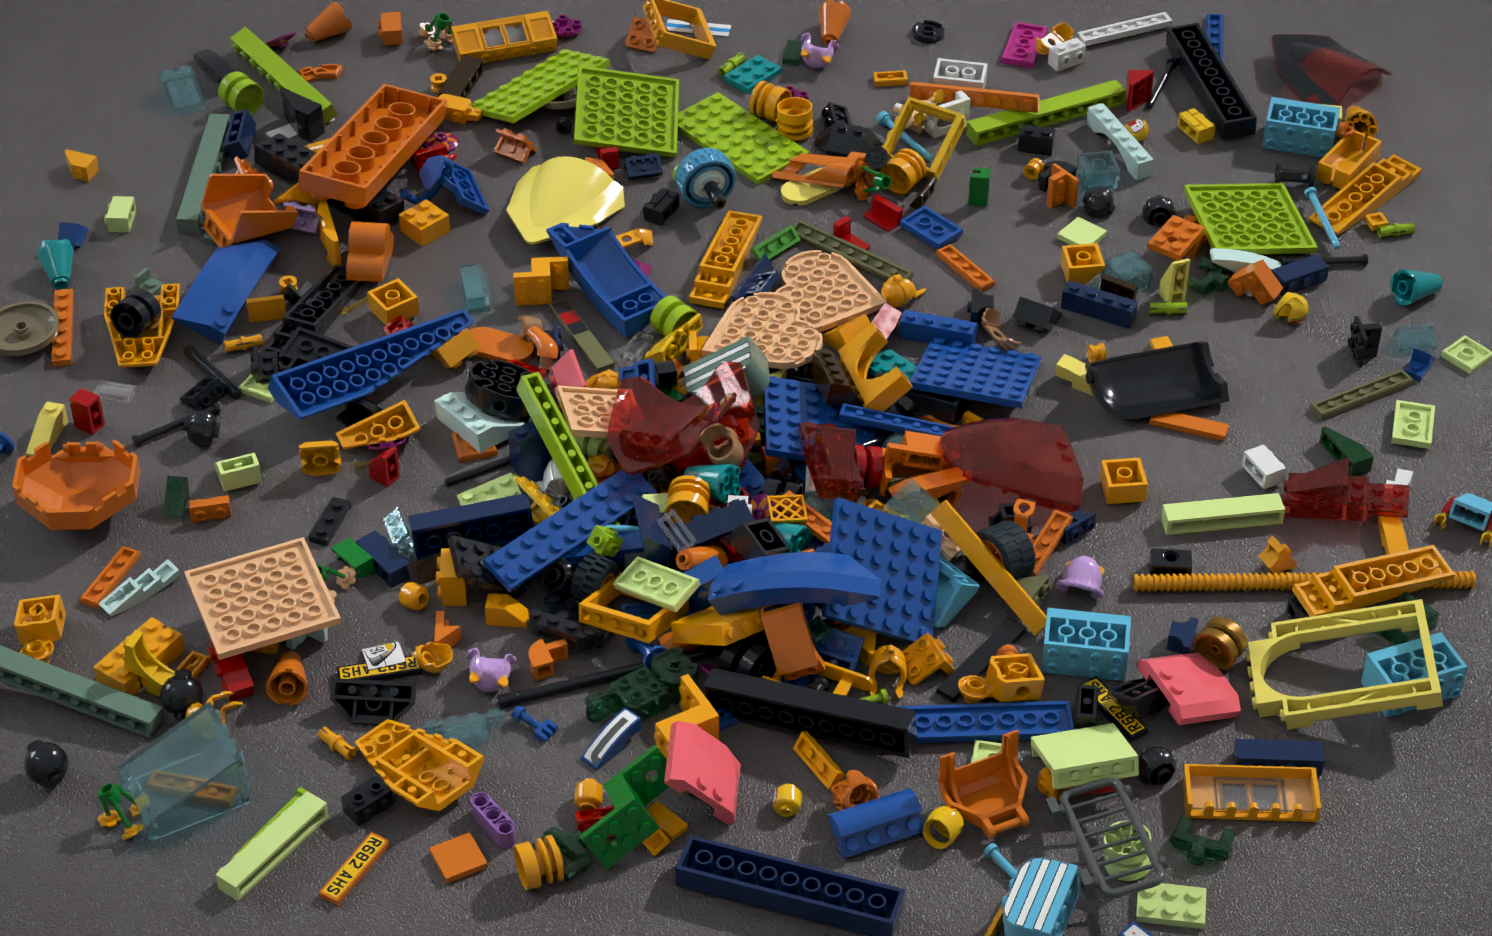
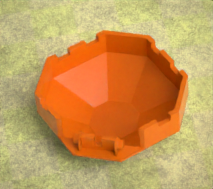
[12,440,141,530]

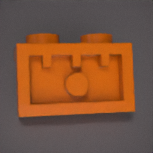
[189,495,231,522]

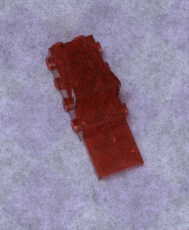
[798,422,864,501]
[1282,458,1409,521]

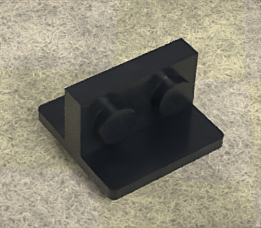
[1348,316,1382,367]
[336,398,384,427]

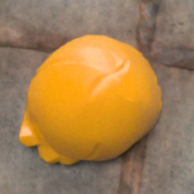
[412,641,453,674]

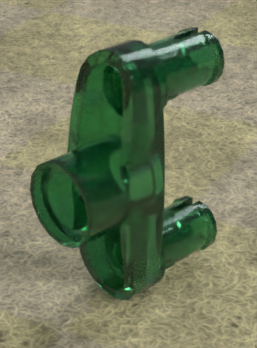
[1187,257,1230,295]
[1170,816,1235,866]
[531,827,592,882]

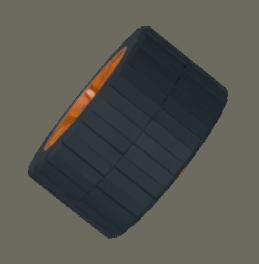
[976,520,1036,586]

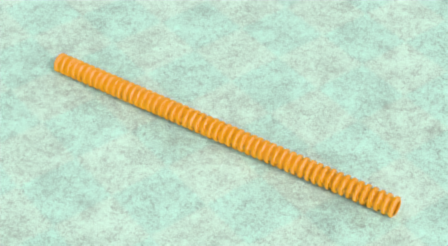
[1132,571,1476,592]

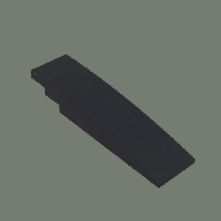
[265,264,364,358]

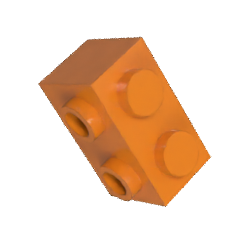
[378,12,403,46]

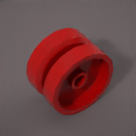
[844,444,883,489]

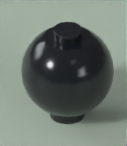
[160,670,203,718]
[24,740,69,786]

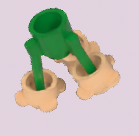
[418,13,453,51]

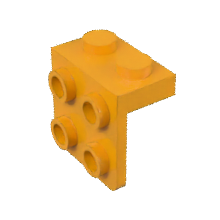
[902,632,955,686]

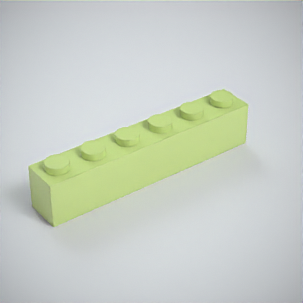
[1161,493,1285,535]
[216,791,329,901]

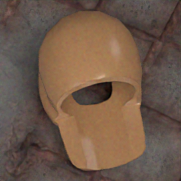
[699,423,744,466]

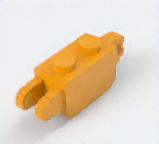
[437,94,482,125]

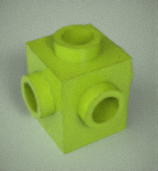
[587,525,623,557]

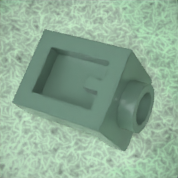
[134,268,164,296]

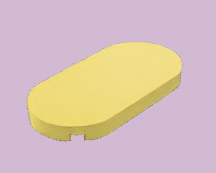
[781,168,841,206]

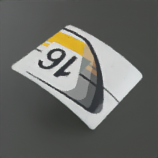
[362,642,405,670]

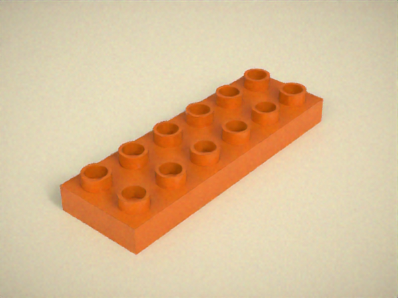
[298,84,447,209]

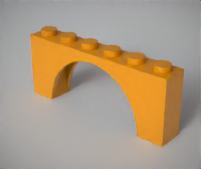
[838,322,913,412]

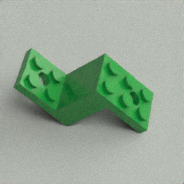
[580,745,669,869]

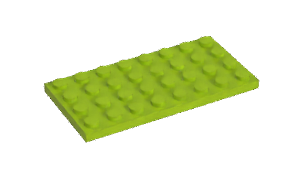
[472,49,611,123]
[678,92,809,186]

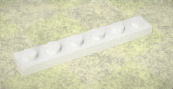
[1077,12,1173,46]

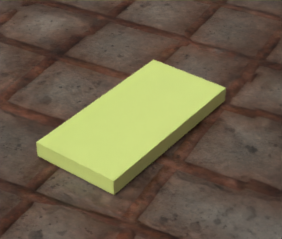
[613,556,701,612]

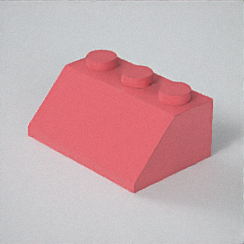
[549,349,586,411]

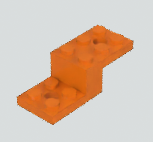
[1147,213,1208,261]

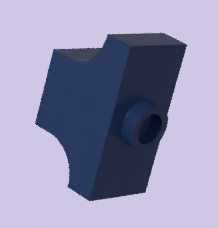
[1167,617,1199,655]

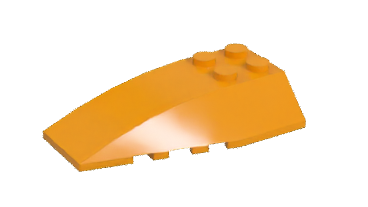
[355,719,485,811]

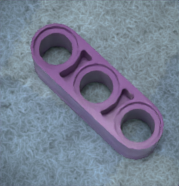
[471,792,516,849]

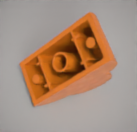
[346,221,395,282]

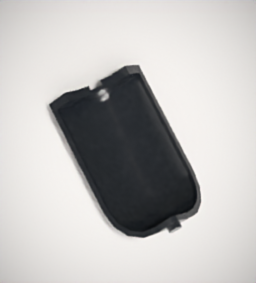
[1085,341,1230,419]

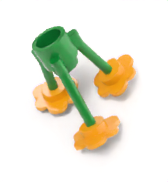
[97,783,150,840]

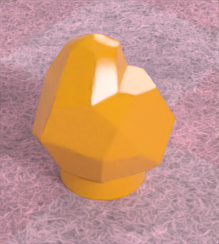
[588,455,615,478]

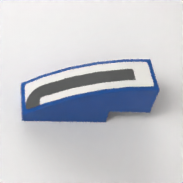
[581,707,641,771]

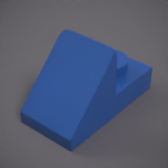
[1404,348,1436,382]

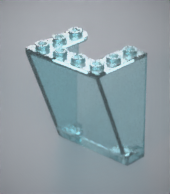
[117,702,251,842]

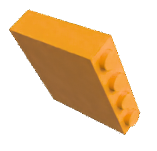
[670,606,764,646]

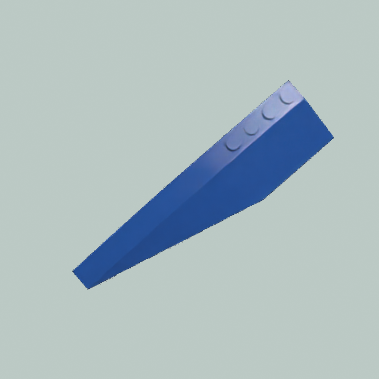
[268,309,474,420]

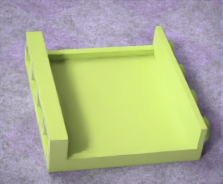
[1031,723,1139,789]

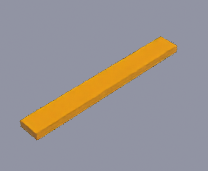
[931,500,1047,636]

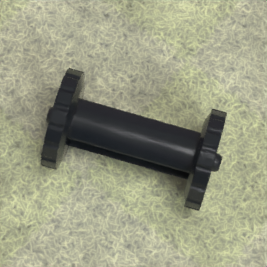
[865,146,892,171]
[1274,163,1315,187]

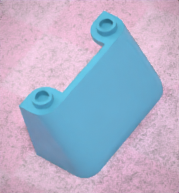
[934,555,980,628]

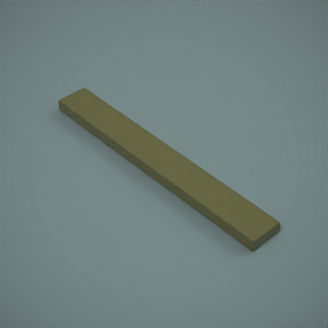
[793,219,914,280]

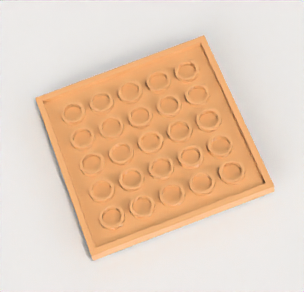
[184,537,341,660]

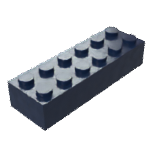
[408,493,534,561]

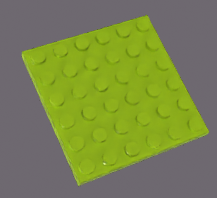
[573,65,679,158]
[1183,183,1318,255]

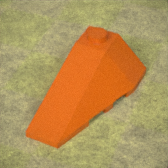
[887,465,973,515]

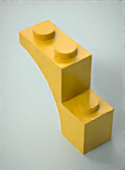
[122,629,174,697]

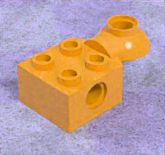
[14,594,66,664]
[958,653,1045,704]

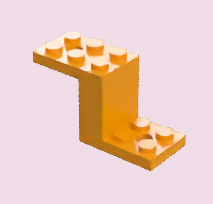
[654,674,719,795]

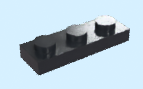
[308,497,351,546]

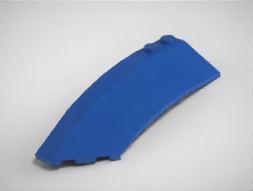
[546,223,667,338]
[171,240,281,345]
[708,552,883,615]

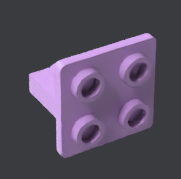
[283,201,320,235]

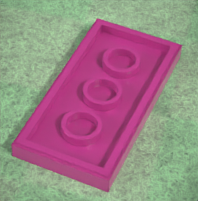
[1001,22,1047,68]

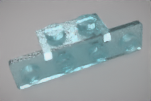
[420,708,506,744]

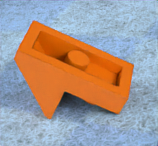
[434,611,462,647]

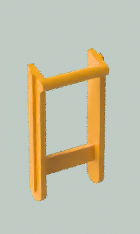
[762,661,873,696]

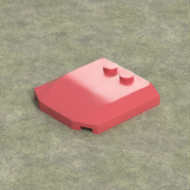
[1136,652,1241,725]
[664,721,741,826]

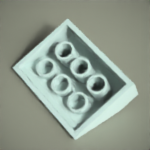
[434,392,524,453]

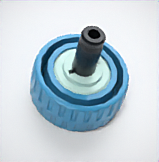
[675,148,736,209]

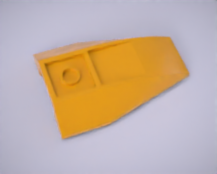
[104,283,180,368]

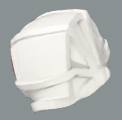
[536,459,569,499]

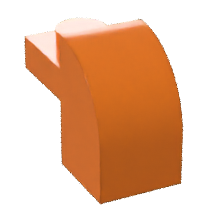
[528,639,568,681]

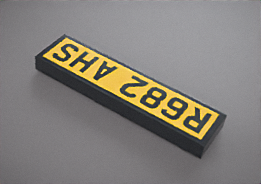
[336,655,423,681]
[1079,676,1148,742]

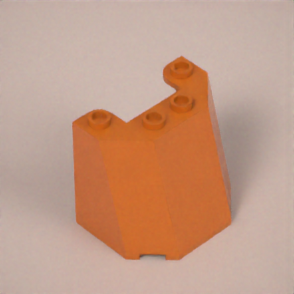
[201,174,298,247]

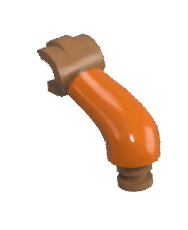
[518,315,558,370]

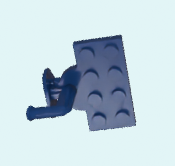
[400,155,490,215]

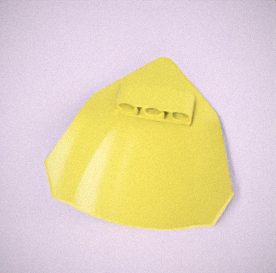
[506,156,625,245]

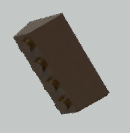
[809,349,863,407]

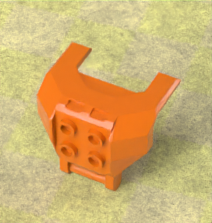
[938,730,1030,839]

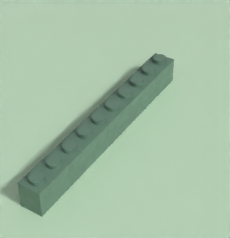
[176,114,230,234]
[0,646,163,738]

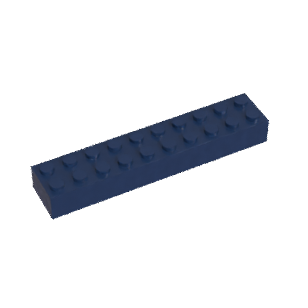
[675,835,905,936]

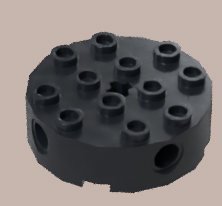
[464,360,532,420]

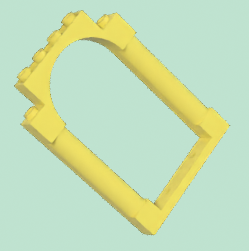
[1245,599,1443,730]

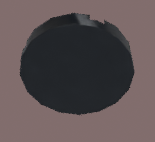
[912,20,945,44]

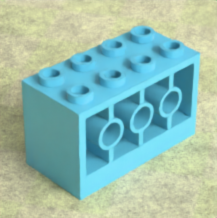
[1262,97,1340,158]
[1041,608,1131,681]
[1361,632,1467,717]

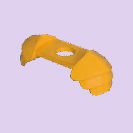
[1035,22,1074,55]
[616,228,653,248]

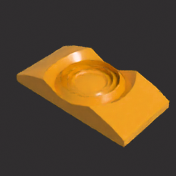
[317,200,342,266]

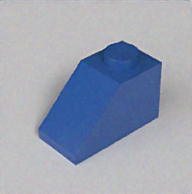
[58,222,89,249]

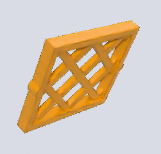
[767,494,808,524]

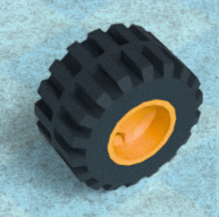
[571,552,620,602]

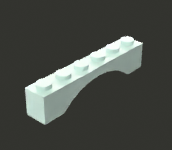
[1086,103,1154,180]

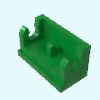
[968,168,990,206]
[331,537,375,578]

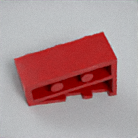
[207,639,254,702]

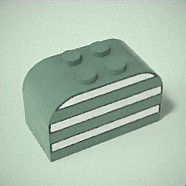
[683,336,770,416]

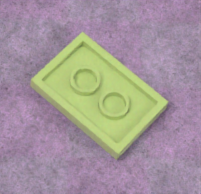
[1391,400,1435,449]
[457,473,522,506]
[1136,881,1206,929]

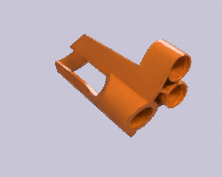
[772,151,869,188]

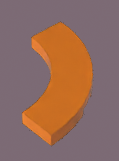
[298,64,343,82]

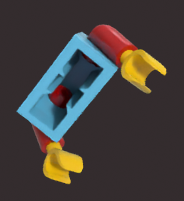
[1434,493,1492,548]

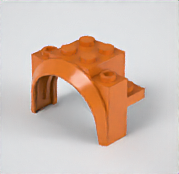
[880,431,965,507]

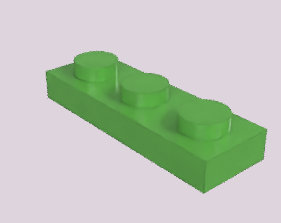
[750,225,801,262]

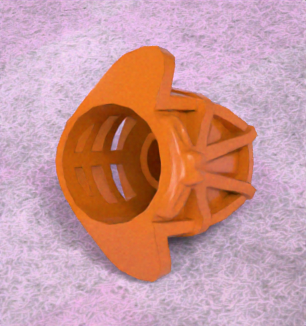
[831,770,879,811]

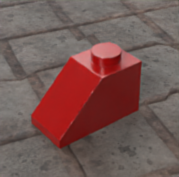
[368,447,400,487]

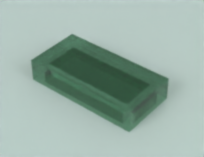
[782,40,802,66]

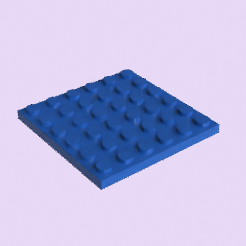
[910,337,1042,409]
[763,376,879,468]
[821,497,942,644]

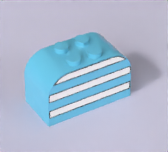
[1002,858,1079,936]

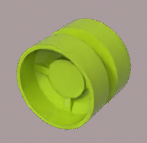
[218,71,264,115]
[650,295,698,337]

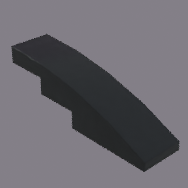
[193,49,235,82]

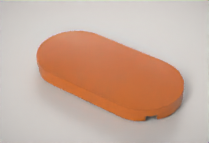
[469,327,534,363]

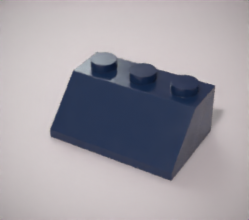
[632,495,674,564]

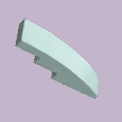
[1209,248,1282,272]
[99,559,182,617]

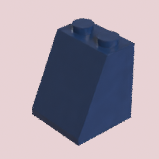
[508,420,553,482]

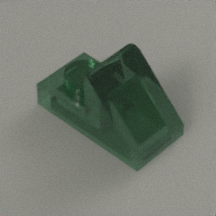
[163,476,190,517]

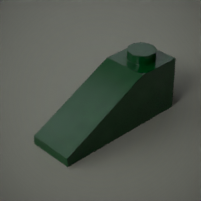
[1319,427,1374,478]

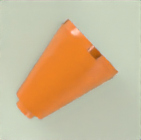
[819,0,851,45]
[305,1,352,42]
[676,544,728,572]
[266,651,309,706]

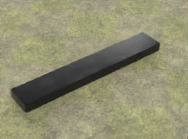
[936,618,1027,703]

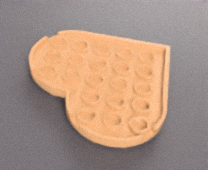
[774,250,887,332]
[701,292,823,371]

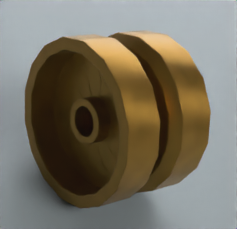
[1193,617,1247,671]

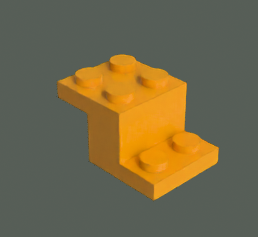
[513,256,569,306]

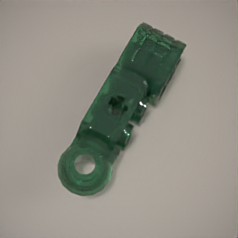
[585,647,699,723]

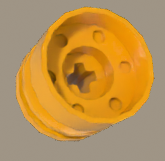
[749,81,792,123]
[777,97,813,141]
[880,148,927,195]
[665,475,711,525]
[513,835,564,891]

